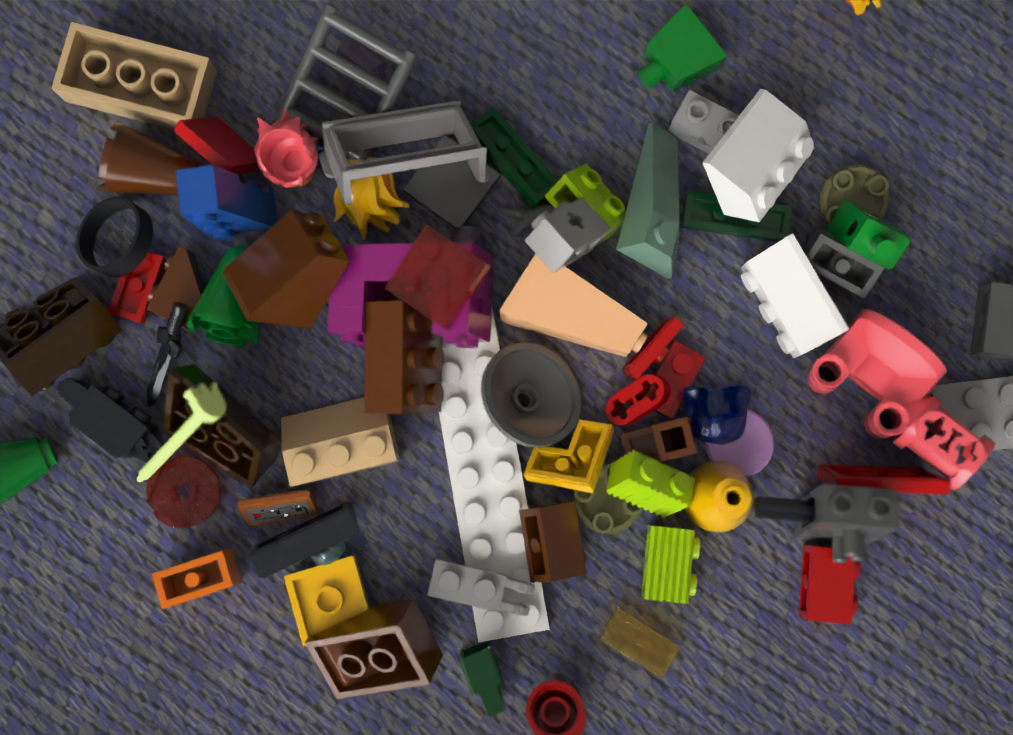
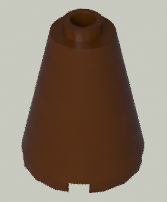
[98,122,198,196]

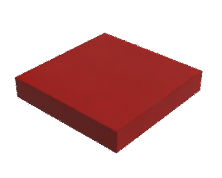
[174,117,261,174]

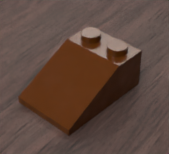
[305,597,443,699]

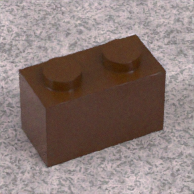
[519,501,587,582]

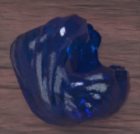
[683,385,751,445]

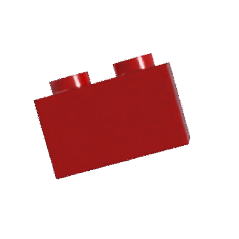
[799,544,861,625]

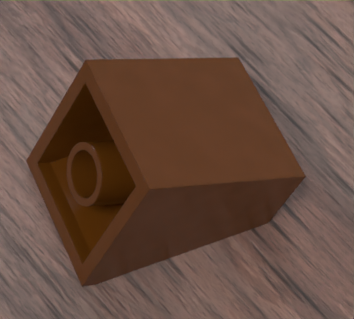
[223,210,350,329]

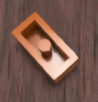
[152,548,243,609]

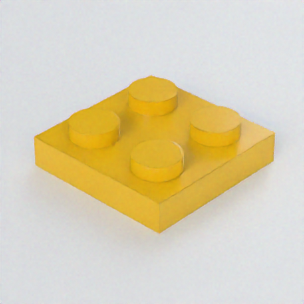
[283,555,370,647]

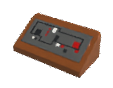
[237,489,318,526]

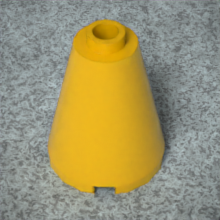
[684,461,753,532]

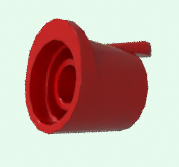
[525,680,586,735]

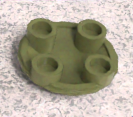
[820,165,889,232]
[572,463,643,534]

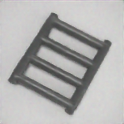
[276,3,418,161]

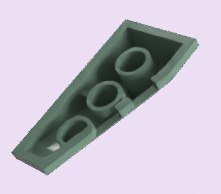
[616,122,680,279]

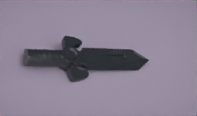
[147,302,188,407]

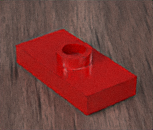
[622,317,684,379]

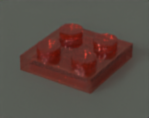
[385,224,490,330]

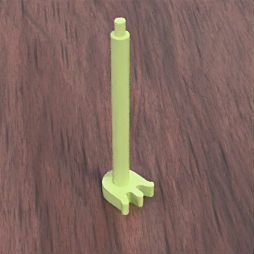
[136,382,226,482]

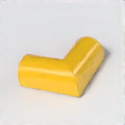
[523,419,614,493]

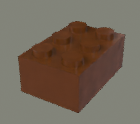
[365,301,444,414]

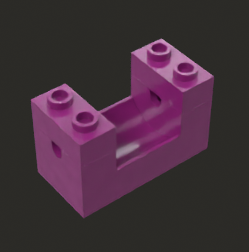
[327,242,494,348]

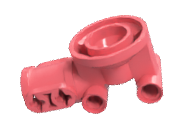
[807,309,996,490]

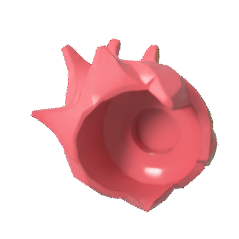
[254,109,319,188]

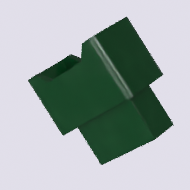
[459,640,506,717]

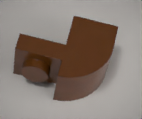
[620,417,698,462]

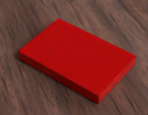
[817,464,950,494]

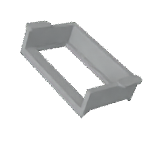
[319,100,490,205]

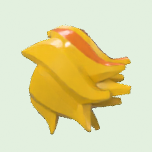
[333,157,409,239]

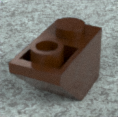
[146,245,205,329]

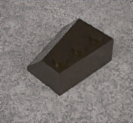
[0,277,122,396]
[163,364,282,488]

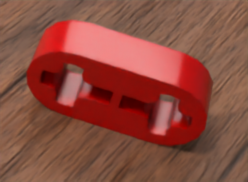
[605,374,671,426]

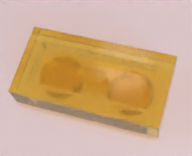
[599,607,681,679]

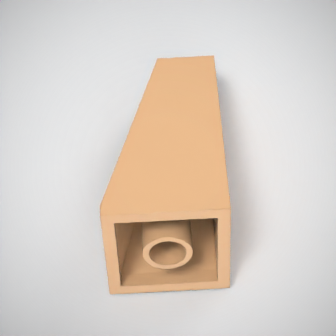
[499,253,648,357]

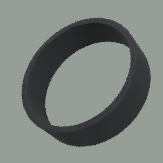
[76,197,153,277]

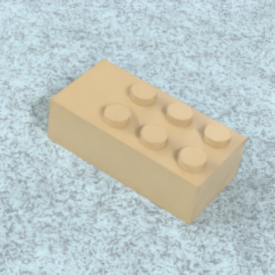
[51,22,217,130]

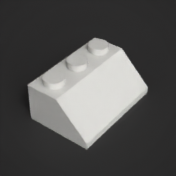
[703,89,814,222]
[741,234,849,359]

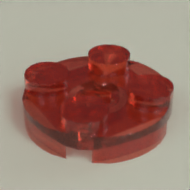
[146,456,221,528]

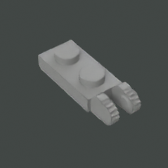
[427,558,535,616]

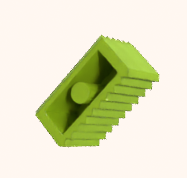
[606,449,695,519]
[641,525,700,604]

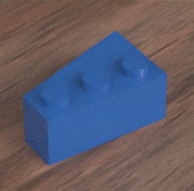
[176,165,278,241]

